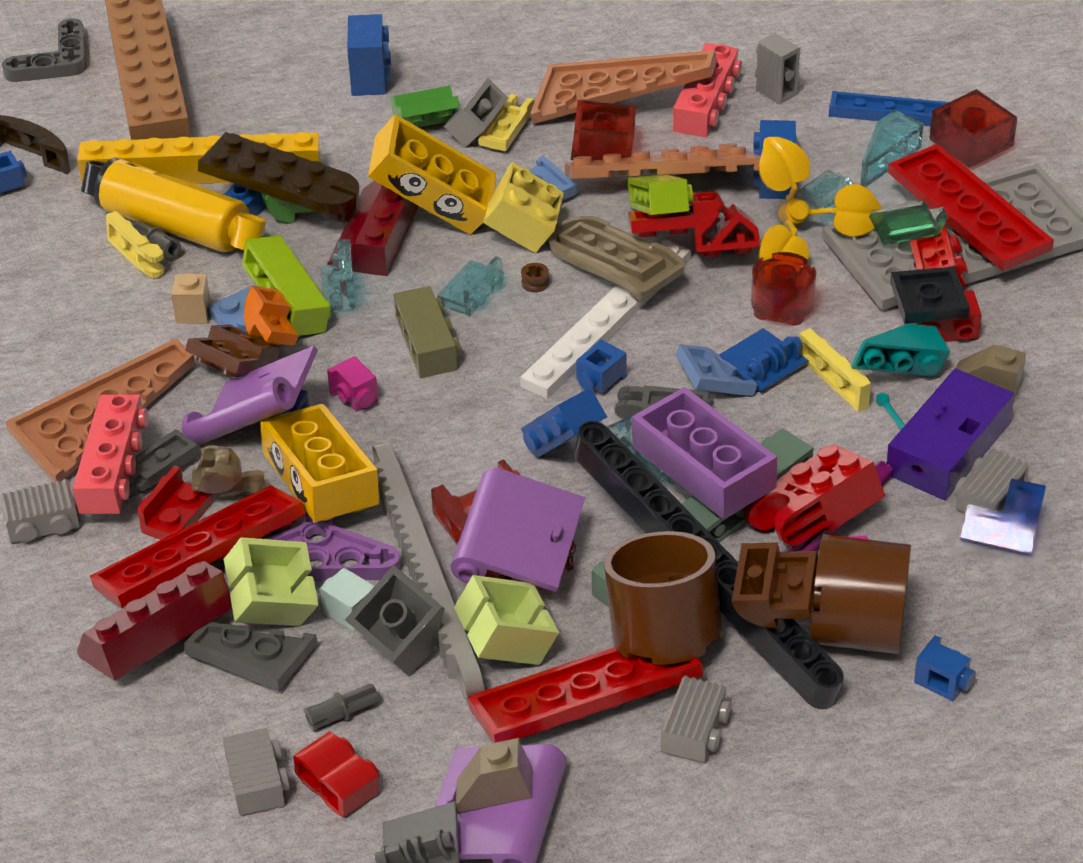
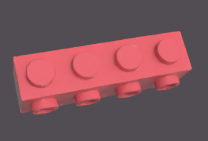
[673,43,742,138]
[73,394,149,514]

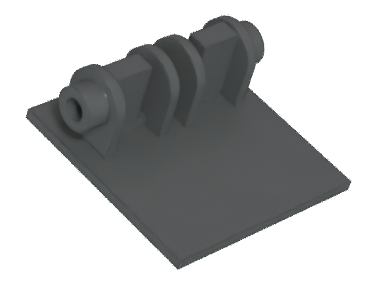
[375,801,460,863]

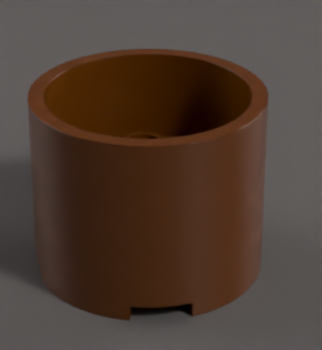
[604,531,722,665]
[810,534,911,655]

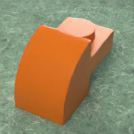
[244,285,299,346]

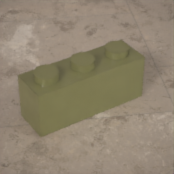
[393,286,461,378]

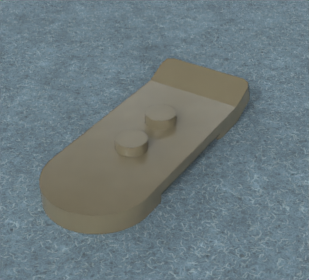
[548,216,685,300]

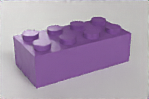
[632,387,777,520]

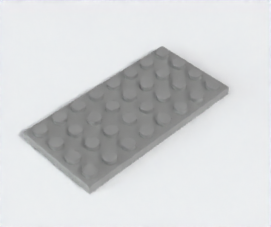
[822,164,1083,310]

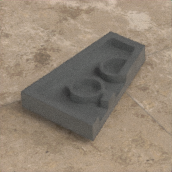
[184,622,317,691]

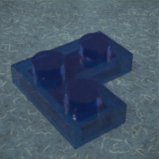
[960,478,1046,556]

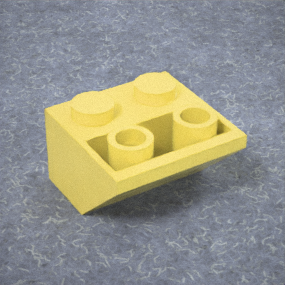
[483,162,564,253]

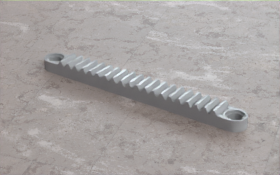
[372,441,484,700]

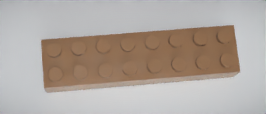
[105,0,191,140]

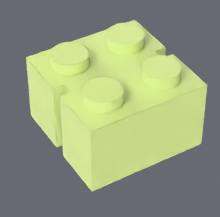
[224,537,318,626]
[454,575,559,665]

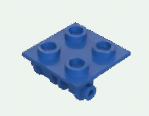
[719,328,809,392]

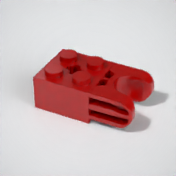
[744,444,885,546]

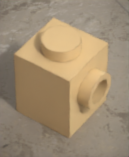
[171,273,211,324]

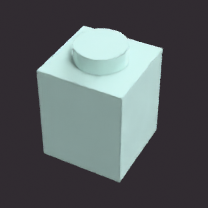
[319,568,374,632]

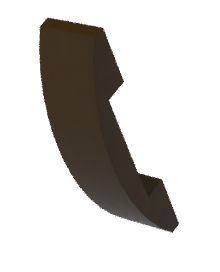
[0,115,71,174]

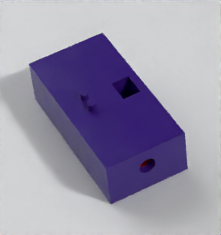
[886,368,1015,501]

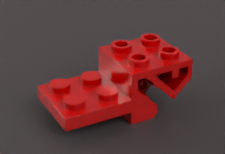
[628,192,760,257]

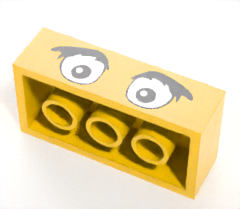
[368,114,497,235]
[260,404,379,522]

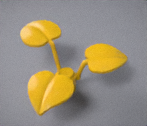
[759,137,884,281]

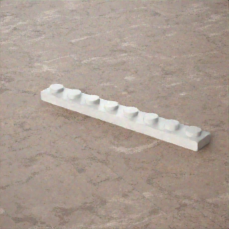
[520,239,691,399]

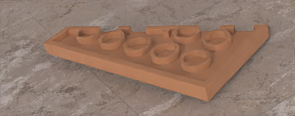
[530,50,717,124]
[565,143,761,179]
[5,338,195,483]

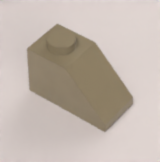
[956,345,1026,400]
[456,738,533,813]

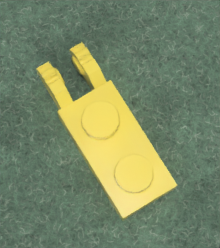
[478,94,535,151]
[106,211,164,279]

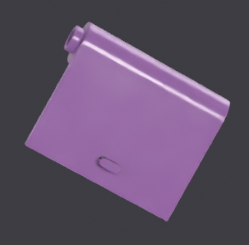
[182,345,318,445]
[450,468,586,592]
[435,744,567,863]

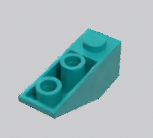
[850,324,950,377]

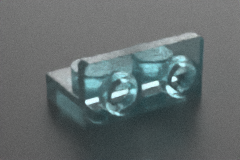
[798,169,854,209]
[321,239,355,311]
[437,256,504,317]

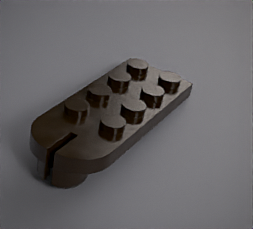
[198,132,360,223]

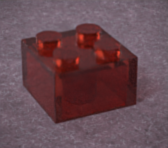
[929,89,1018,168]
[570,100,636,161]

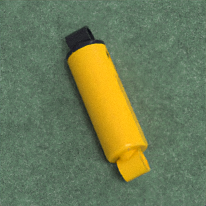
[81,157,267,252]

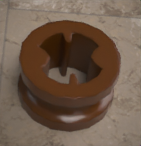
[521,263,549,293]

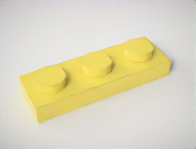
[799,328,871,412]

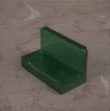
[869,201,948,245]

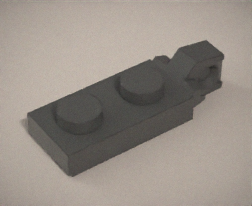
[124,429,200,501]

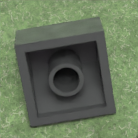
[345,565,445,676]

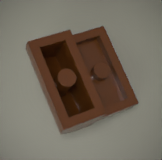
[185,324,280,377]
[732,542,818,628]

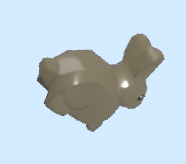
[192,445,264,498]

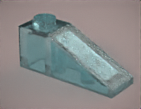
[860,110,924,187]

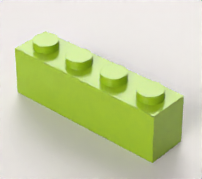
[627,174,693,215]
[242,235,331,336]

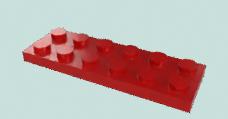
[888,143,1054,271]
[89,485,306,608]
[467,647,703,743]

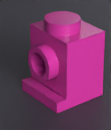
[327,356,378,412]

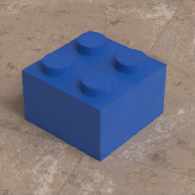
[347,14,391,96]

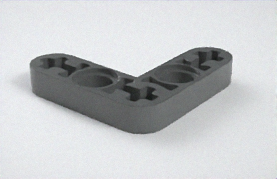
[2,18,86,82]

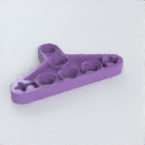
[264,510,401,581]

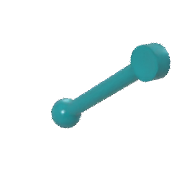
[876,393,905,429]

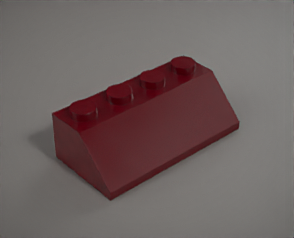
[327,181,419,276]
[77,561,232,681]

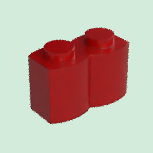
[293,732,380,818]

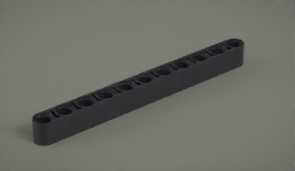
[575,421,844,709]

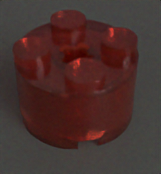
[751,252,816,326]

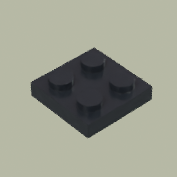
[890,266,970,324]

